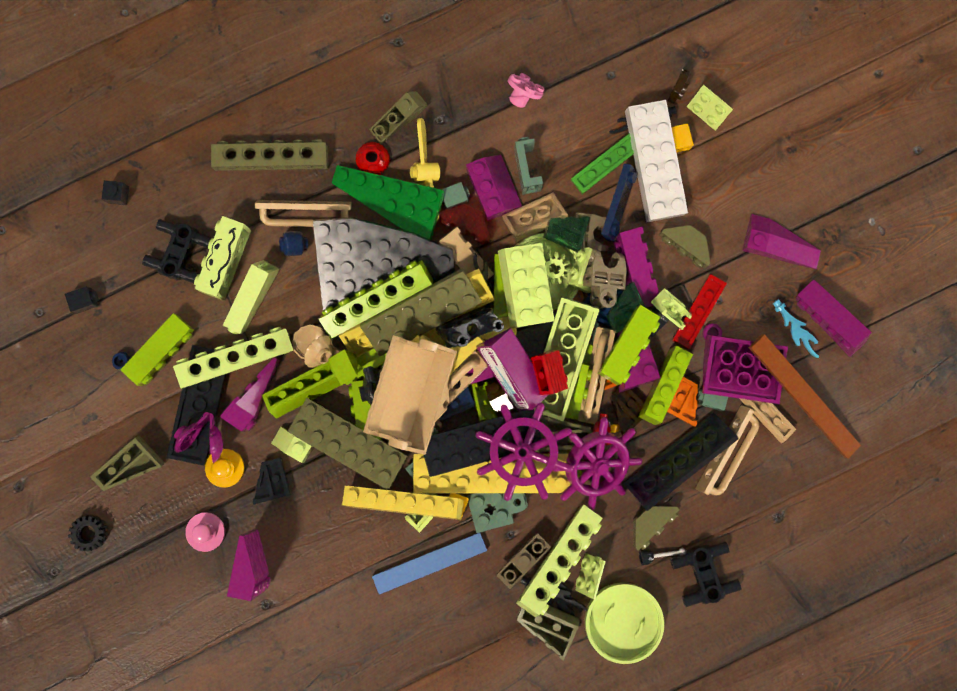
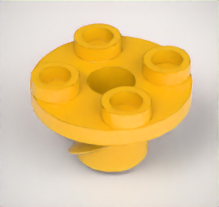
[205,449,244,487]

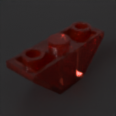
[439,204,491,244]

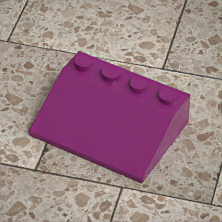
[702,335,788,404]
[227,529,271,601]

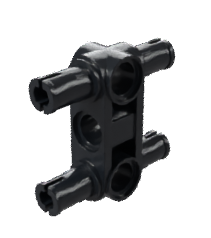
[142,219,211,283]
[435,308,504,348]
[670,542,742,607]

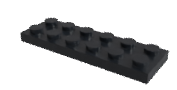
[166,345,231,466]
[424,409,542,477]
[623,412,739,511]

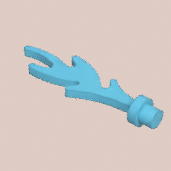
[773,299,819,358]

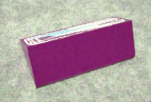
[476,328,548,410]

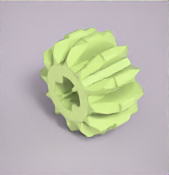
[544,251,571,284]

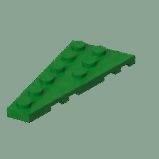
[332,165,445,240]

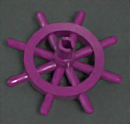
[475,403,573,501]
[553,417,643,510]

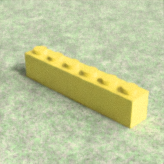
[342,486,463,520]

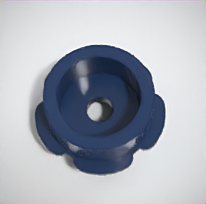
[112,352,131,370]

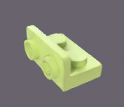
[568,247,602,293]

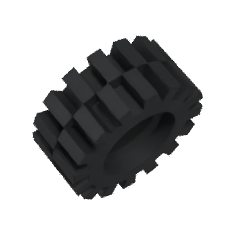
[68,515,108,552]

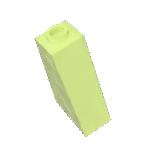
[223,260,280,334]

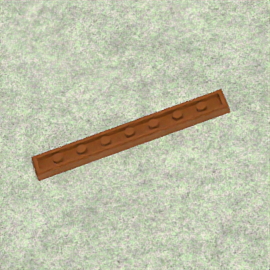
[748,334,861,459]

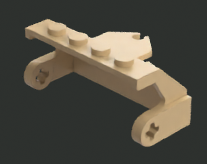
[363,335,457,455]

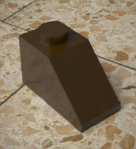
[485,380,519,417]

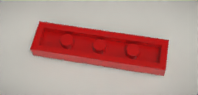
[672,274,727,350]

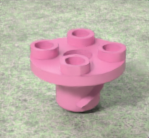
[508,73,545,108]
[186,512,226,552]

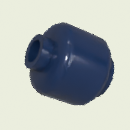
[279,231,308,256]

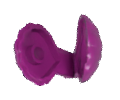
[174,412,223,463]

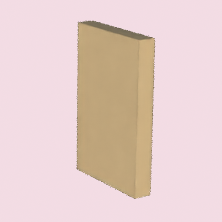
[502,192,569,243]

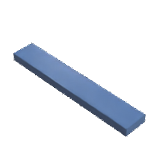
[372,533,487,594]

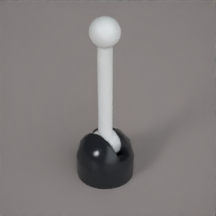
[639,548,686,566]

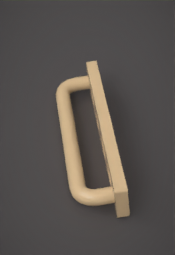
[255,200,352,227]
[578,327,616,424]
[443,351,488,407]
[695,405,759,496]

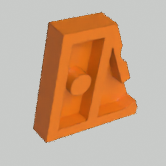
[667,377,698,427]

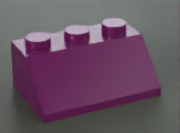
[466,155,522,221]

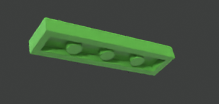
[571,133,634,195]

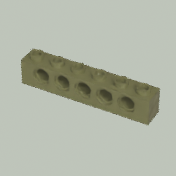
[211,140,328,171]

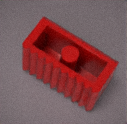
[531,350,568,395]

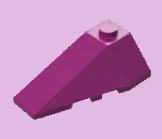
[742,214,821,269]
[220,357,280,432]

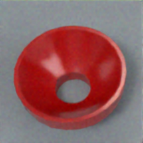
[356,142,390,175]

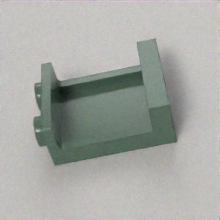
[514,137,543,195]

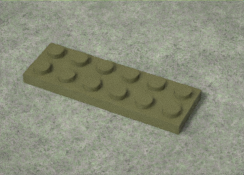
[360,268,482,356]
[287,398,408,490]

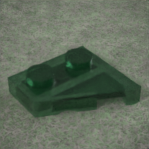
[543,216,590,252]
[606,282,646,333]

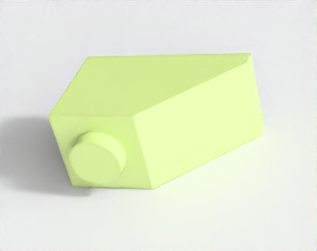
[271,427,313,463]

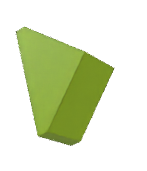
[328,349,358,386]

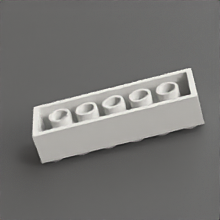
[625,100,688,223]

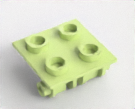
[687,85,733,131]
[575,553,606,600]

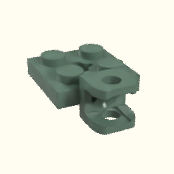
[467,493,528,533]

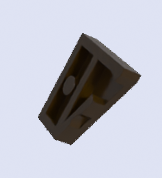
[667,69,690,104]
[610,388,644,435]

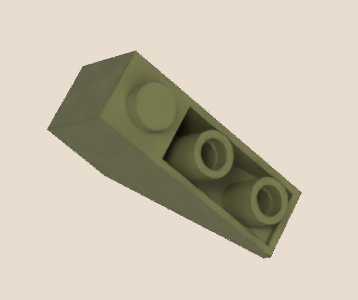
[369,91,428,144]

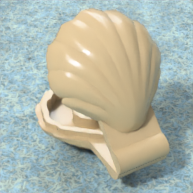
[292,325,341,368]

